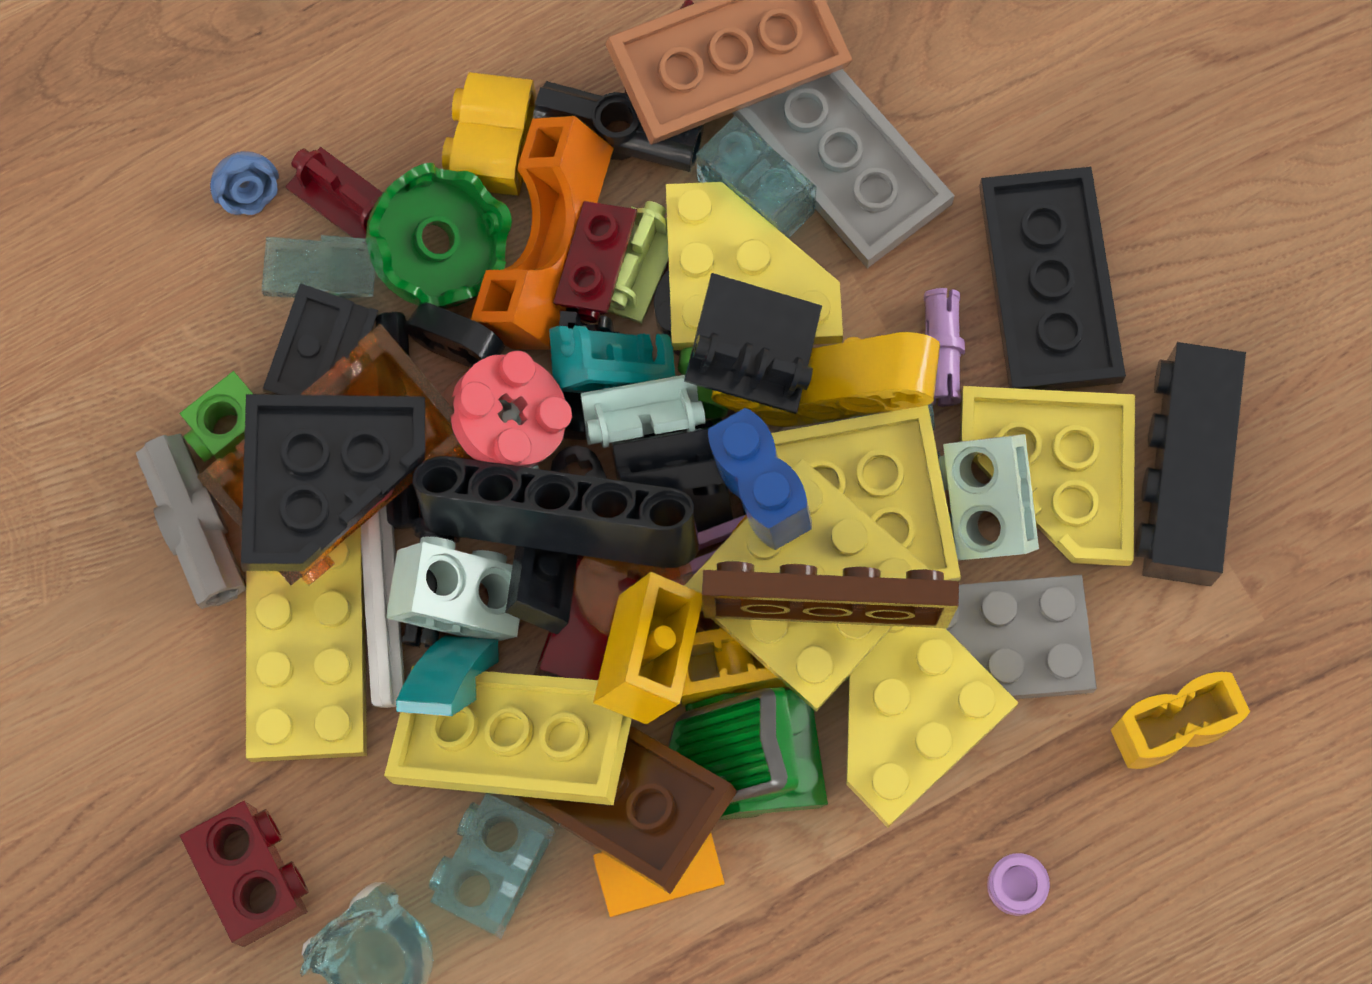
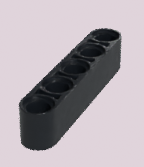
[412,456,699,568]

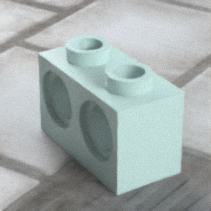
[939,434,1039,560]
[386,537,520,641]

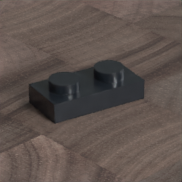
[505,546,578,635]

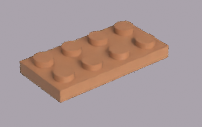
[605,0,853,145]

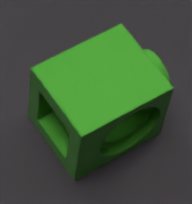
[179,371,253,471]

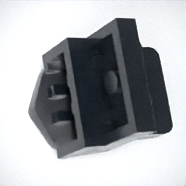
[610,418,733,542]

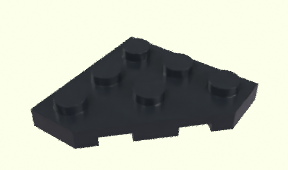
[241,394,425,571]

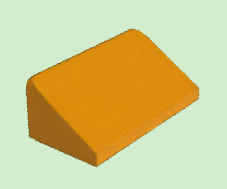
[593,833,725,918]

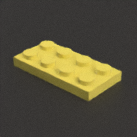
[246,525,367,762]
[384,666,632,805]

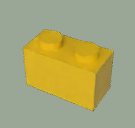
[593,572,703,724]

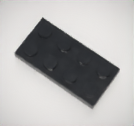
[979,166,1126,390]

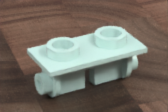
[581,375,705,448]

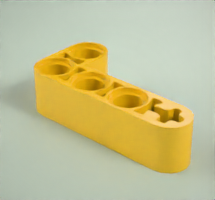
[711,332,940,427]

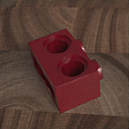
[179,801,309,947]

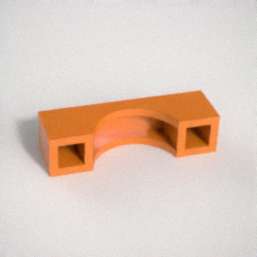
[471,116,614,350]

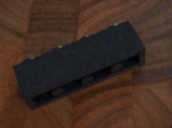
[1135,342,1246,586]

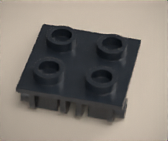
[684,273,822,414]

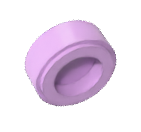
[987,853,1050,916]

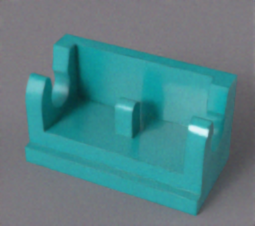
[549,325,677,393]

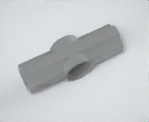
[136,433,246,609]

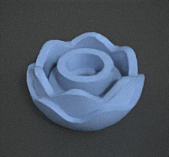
[210,151,279,215]

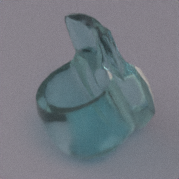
[300,882,434,984]

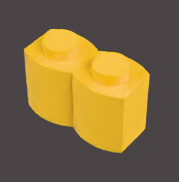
[442,72,537,196]
[1111,672,1250,769]

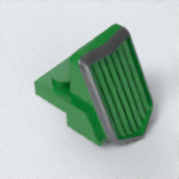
[668,687,828,820]

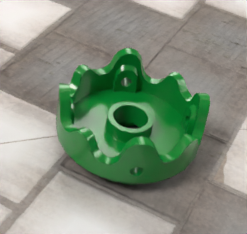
[366,163,512,309]

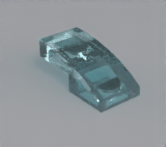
[262,235,375,298]

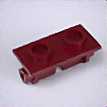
[285,147,383,250]
[553,201,638,323]

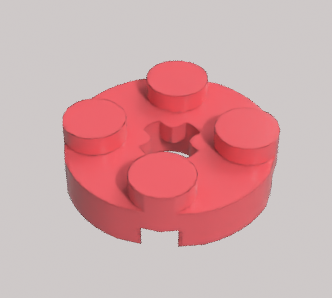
[451,351,572,468]

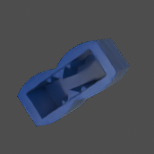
[708,408,812,550]

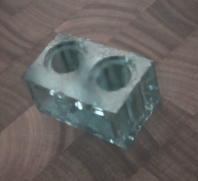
[696,116,817,238]
[429,793,555,939]

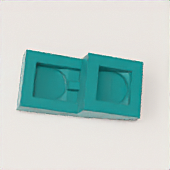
[396,636,499,716]

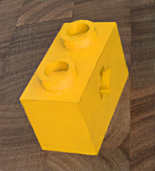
[681,628,788,707]

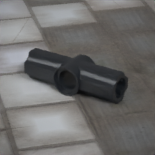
[533,81,704,172]

